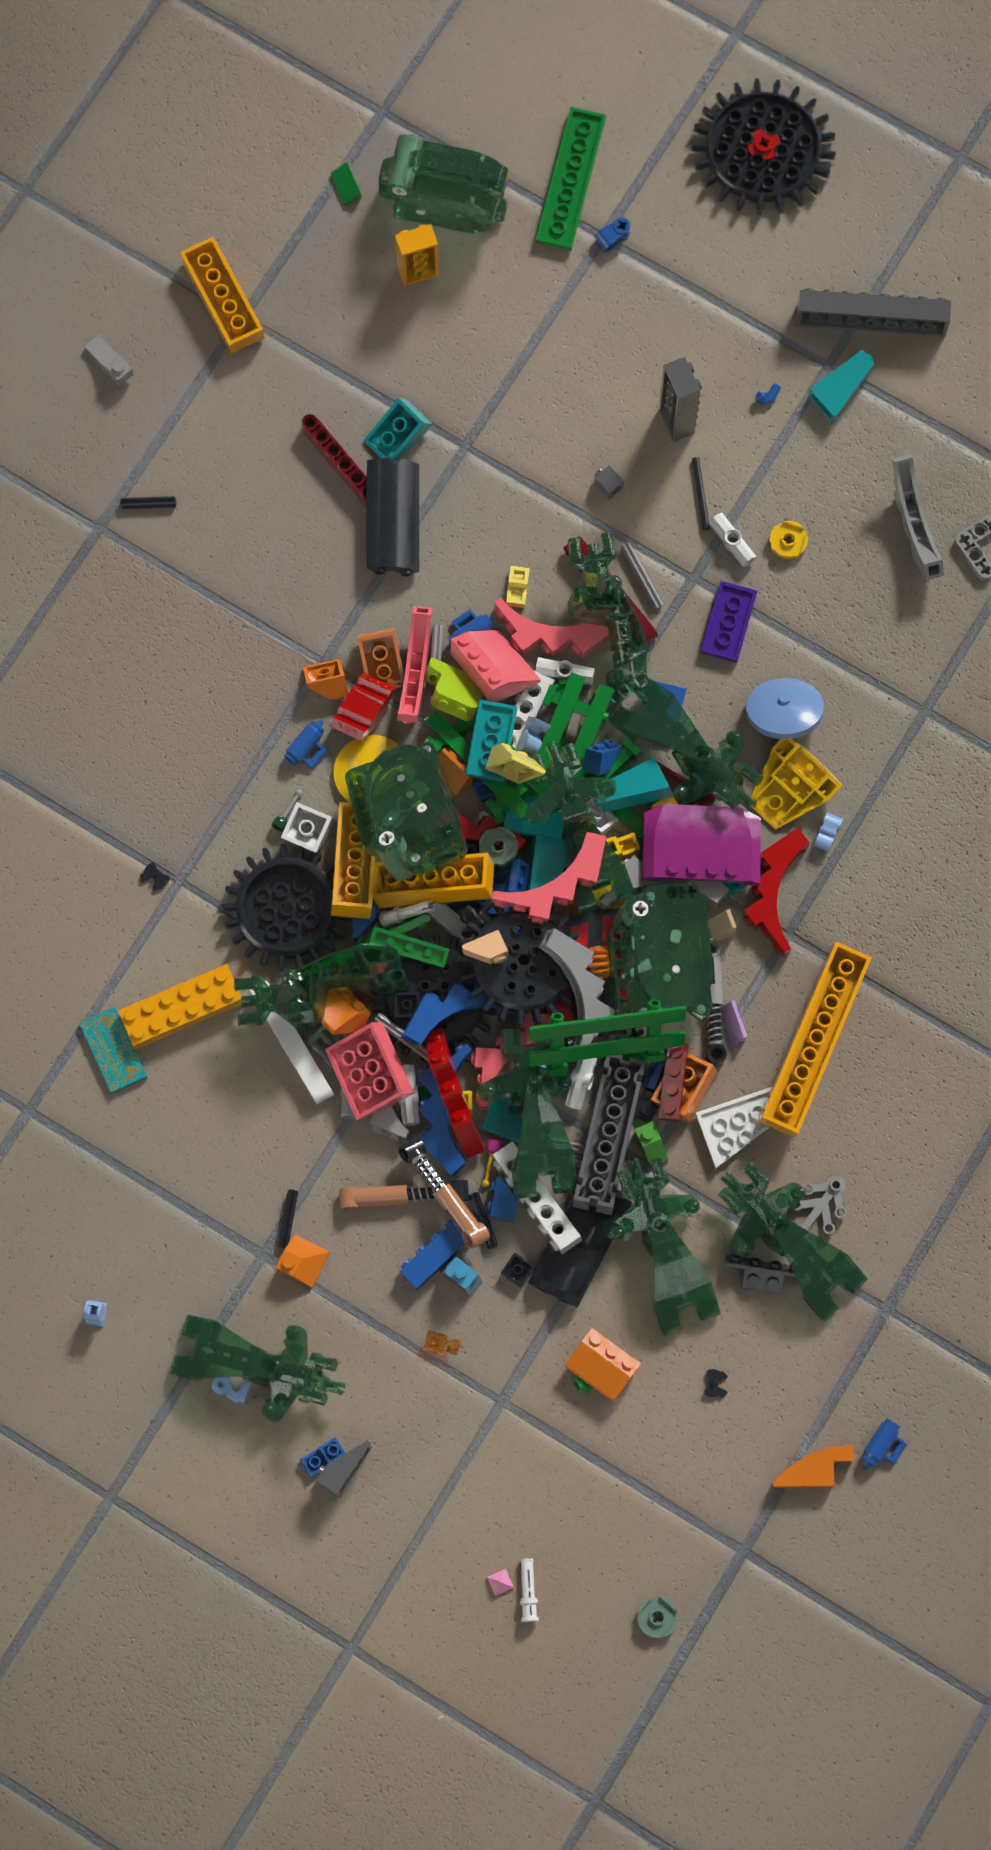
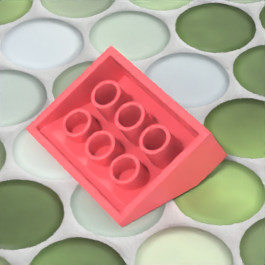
[450,630,541,703]
[325,1022,414,1120]

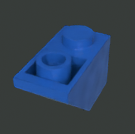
[583,740,622,775]
[487,1177,517,1223]

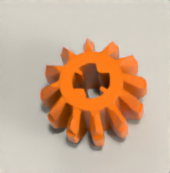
[588,946,610,979]

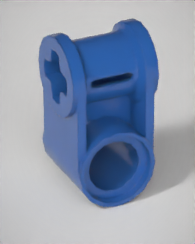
[595,218,630,252]

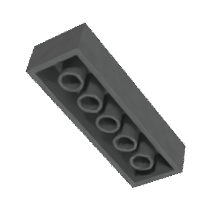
[659,357,702,441]

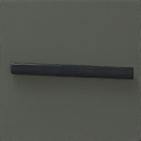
[692,457,710,531]

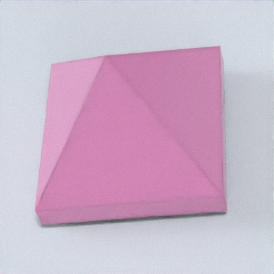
[487,1569,514,1596]

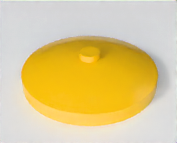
[334,735,411,810]

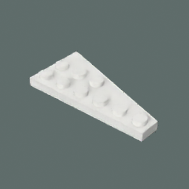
[695,1087,772,1169]

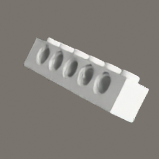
[504,671,554,781]
[493,1141,582,1254]

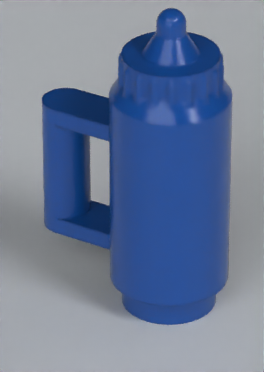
[446,609,494,650]
[284,720,327,769]
[861,1418,907,1470]

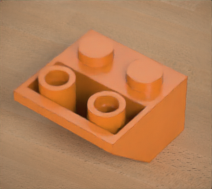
[428,748,472,800]

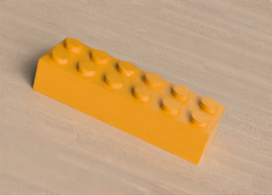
[180,237,264,354]
[331,802,378,919]
[372,853,494,908]
[118,964,244,1051]

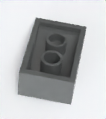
[316,1440,372,1497]

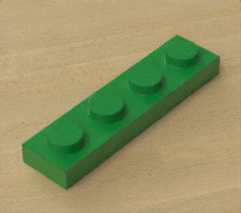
[368,926,450,968]

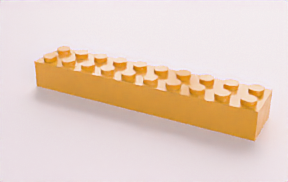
[758,942,872,1138]

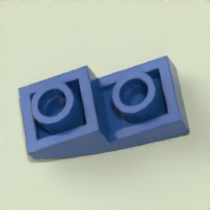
[300,1437,345,1478]

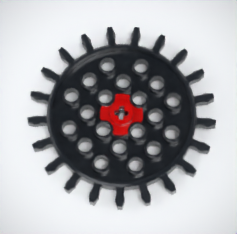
[691,78,836,216]

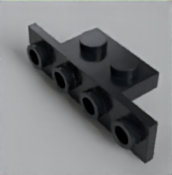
[725,1254,805,1294]

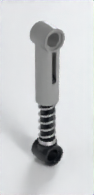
[700,938,727,1067]

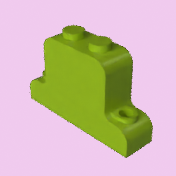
[424,657,488,721]

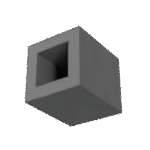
[594,465,624,499]

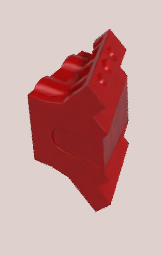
[329,673,395,741]

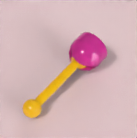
[482,1139,502,1188]

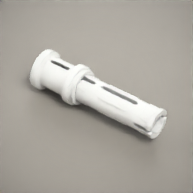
[379,899,435,928]
[520,1559,539,1622]

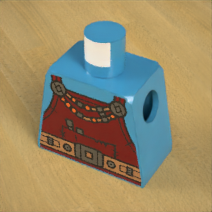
[441,1257,482,1297]

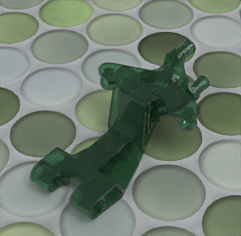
[567,532,650,704]
[609,678,763,811]
[524,741,636,915]
[234,945,409,1032]
[477,1025,576,1199]
[606,1158,721,1335]
[718,1162,868,1322]
[169,1315,346,1422]

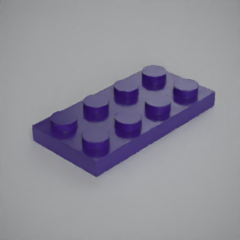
[700,581,757,663]

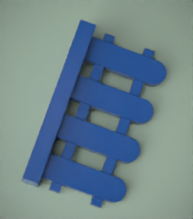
[477,859,530,932]

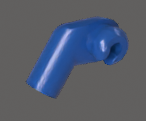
[755,384,781,405]

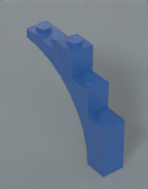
[401,983,528,1047]
[418,1044,474,1176]

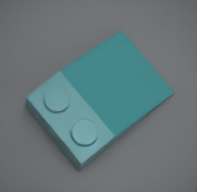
[363,398,433,461]

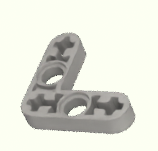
[955,514,991,581]

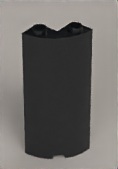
[366,458,419,577]
[528,1187,633,1308]

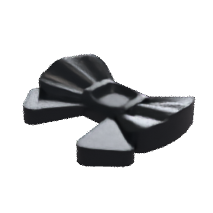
[140,862,170,891]
[704,1369,728,1398]

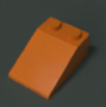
[357,627,405,689]

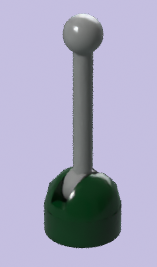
[271,789,302,832]

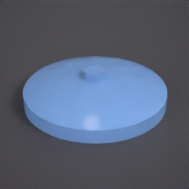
[746,678,824,739]

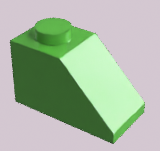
[634,1121,669,1169]

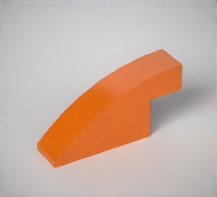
[772,1445,854,1488]

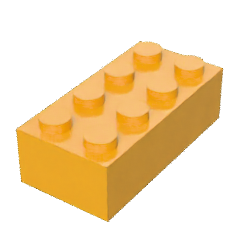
[395,224,440,286]

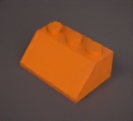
[300,978,371,1035]
[651,1053,717,1123]
[565,1328,641,1402]

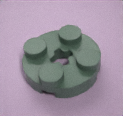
[479,827,519,867]
[637,1597,678,1638]

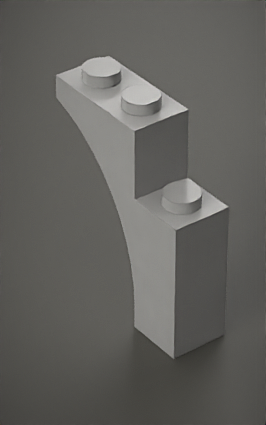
[369,1105,409,1142]

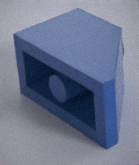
[352,899,380,942]

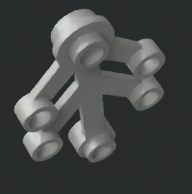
[790,1176,847,1242]

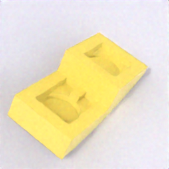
[506,566,530,608]

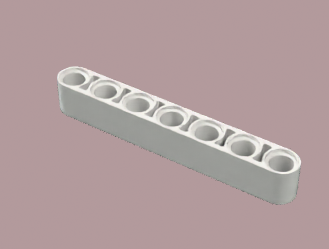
[249,980,334,1105]

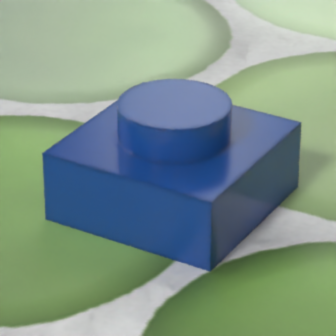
[472,780,496,803]

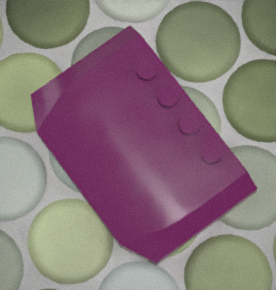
[642,804,761,886]

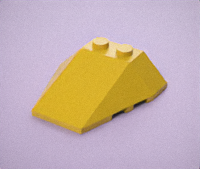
[748,739,843,830]

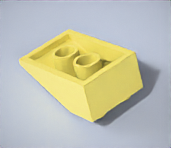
[485,743,546,784]

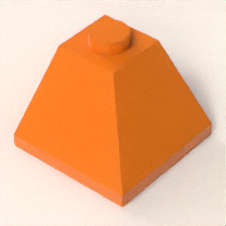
[303,659,348,700]
[275,1235,331,1288]

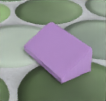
[720,1000,747,1045]

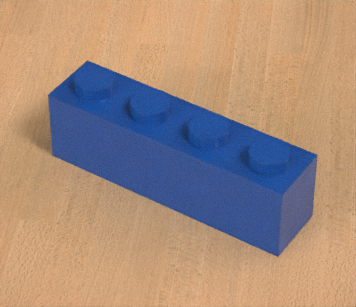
[400,1219,466,1291]

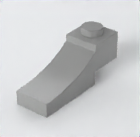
[85,335,134,386]

